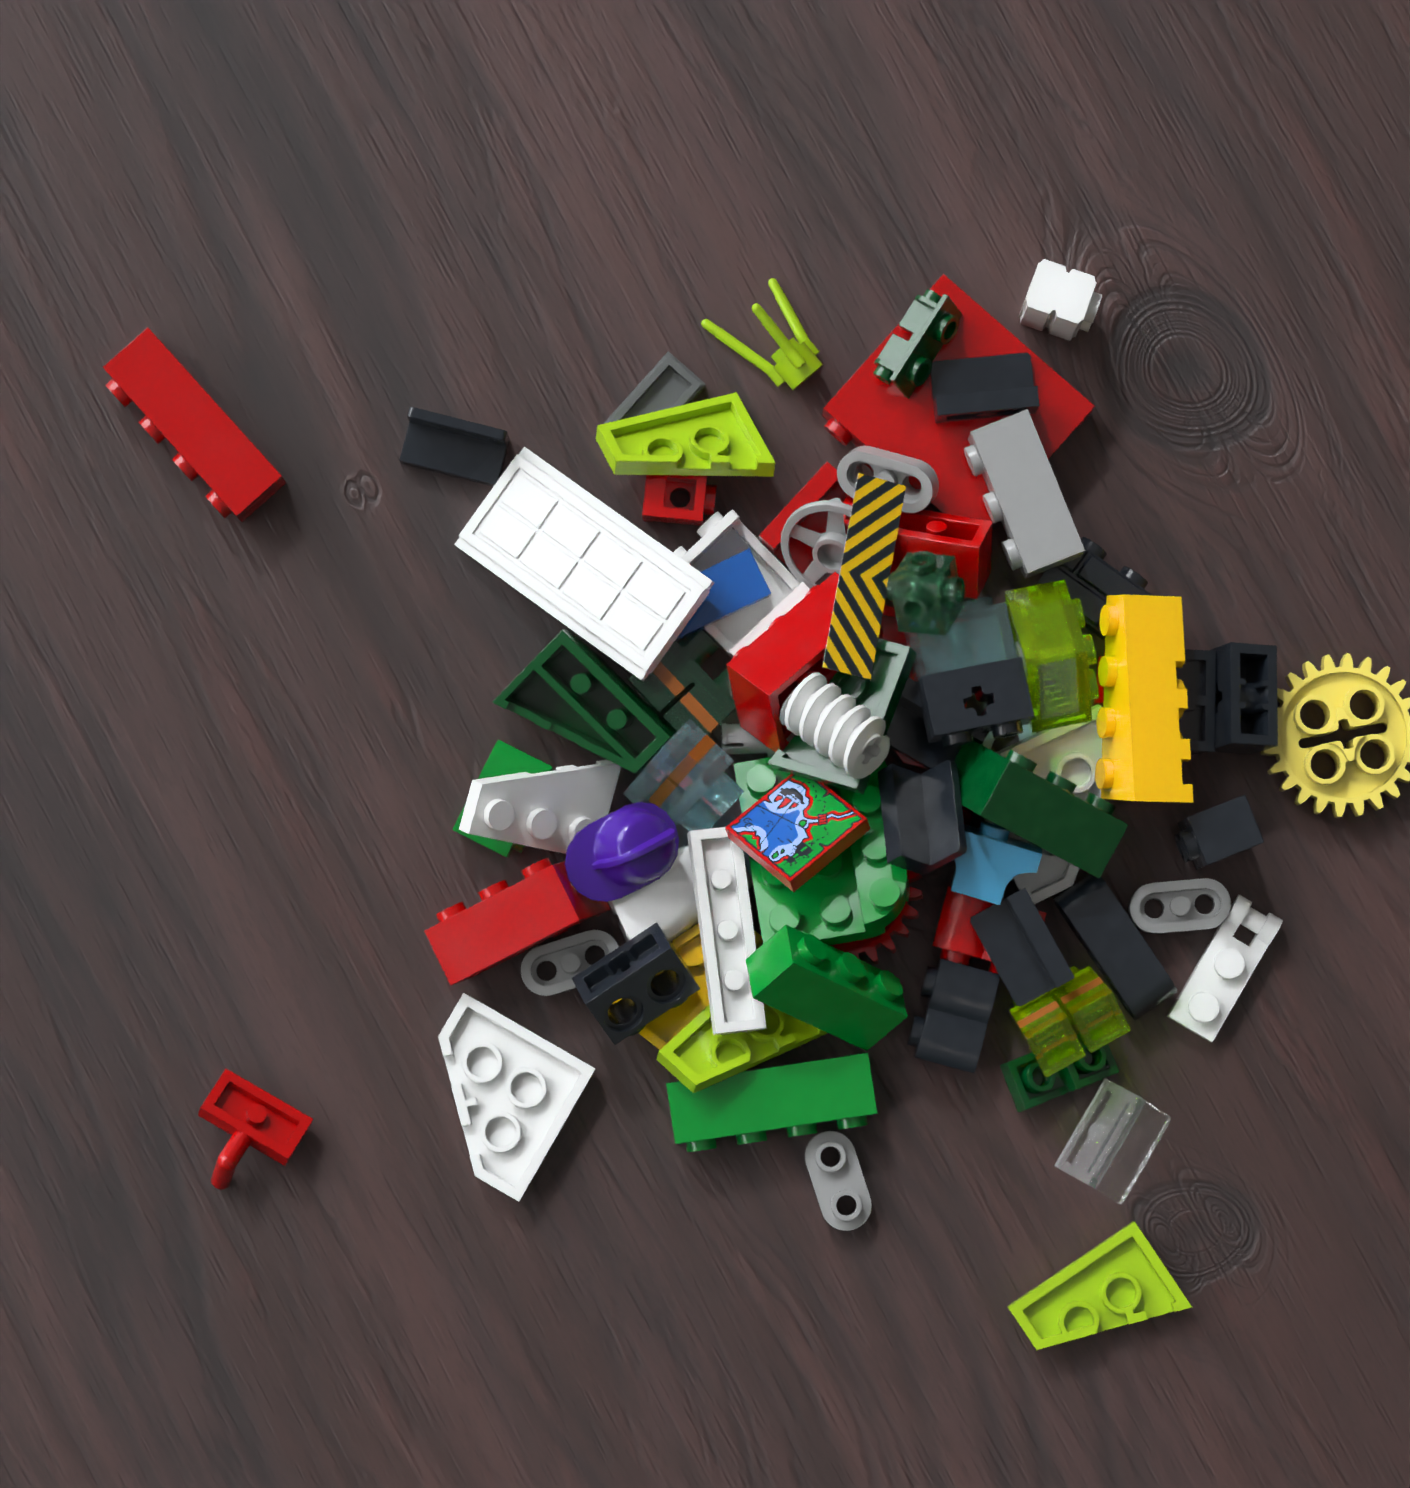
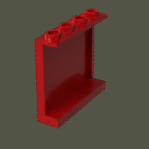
[822,274,1095,521]

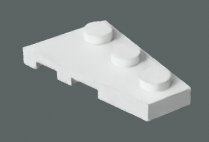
[459,760,621,854]

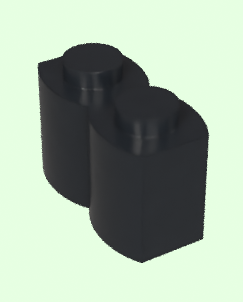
[907,959,1000,1073]

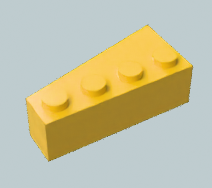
[1095,595,1194,803]

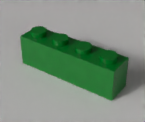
[666,1053,877,1153]

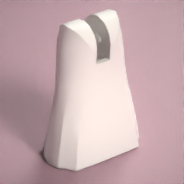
[608,845,753,942]

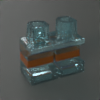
[623,719,744,831]

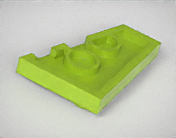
[596,392,776,477]
[656,1003,827,1093]
[1007,1221,1192,1350]

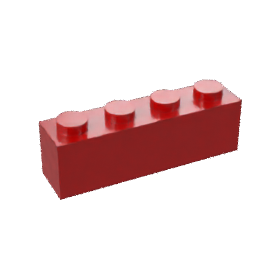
[103,327,286,522]

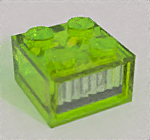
[1005,579,1099,733]

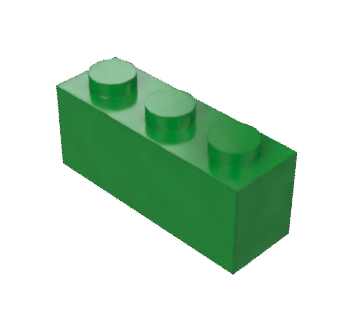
[746,925,908,1051]

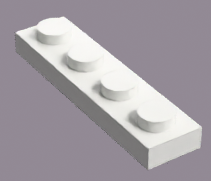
[687,827,767,1036]

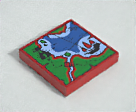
[725,774,870,892]

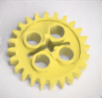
[1261,653,1410,818]

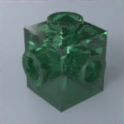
[887,551,965,636]

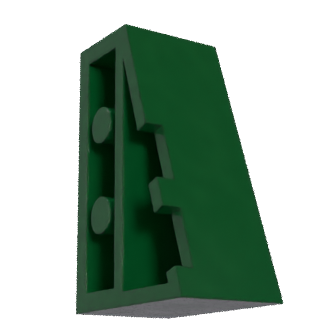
[492,629,678,773]
[954,740,1128,878]

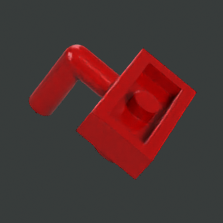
[198,1068,313,1190]

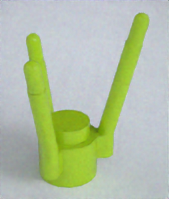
[701,278,823,390]

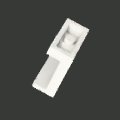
[673,509,810,659]

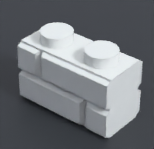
[1019,259,1102,341]

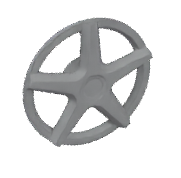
[781,498,852,589]

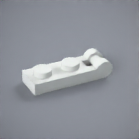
[1167,895,1283,1042]

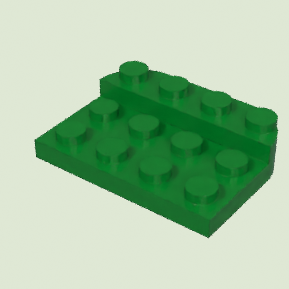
[733,757,910,945]

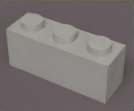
[964,409,1085,579]

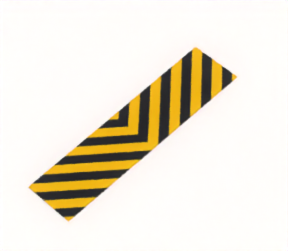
[822,473,906,680]

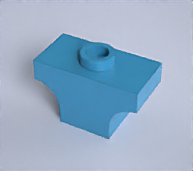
[951,821,1042,905]

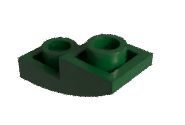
[999,1025,1119,1112]

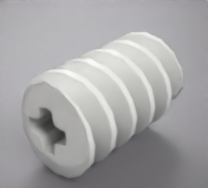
[779,672,890,779]

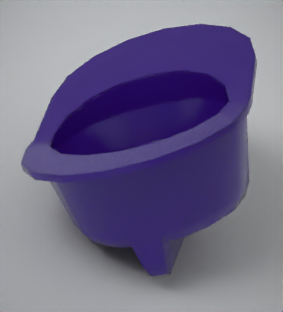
[565,802,679,902]

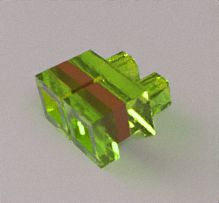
[1010,966,1131,1078]

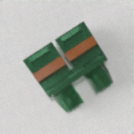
[628,628,736,750]

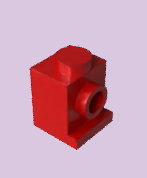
[642,475,717,526]

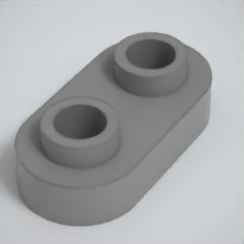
[837,446,939,513]
[1128,878,1231,934]
[521,930,619,996]
[805,1131,872,1231]

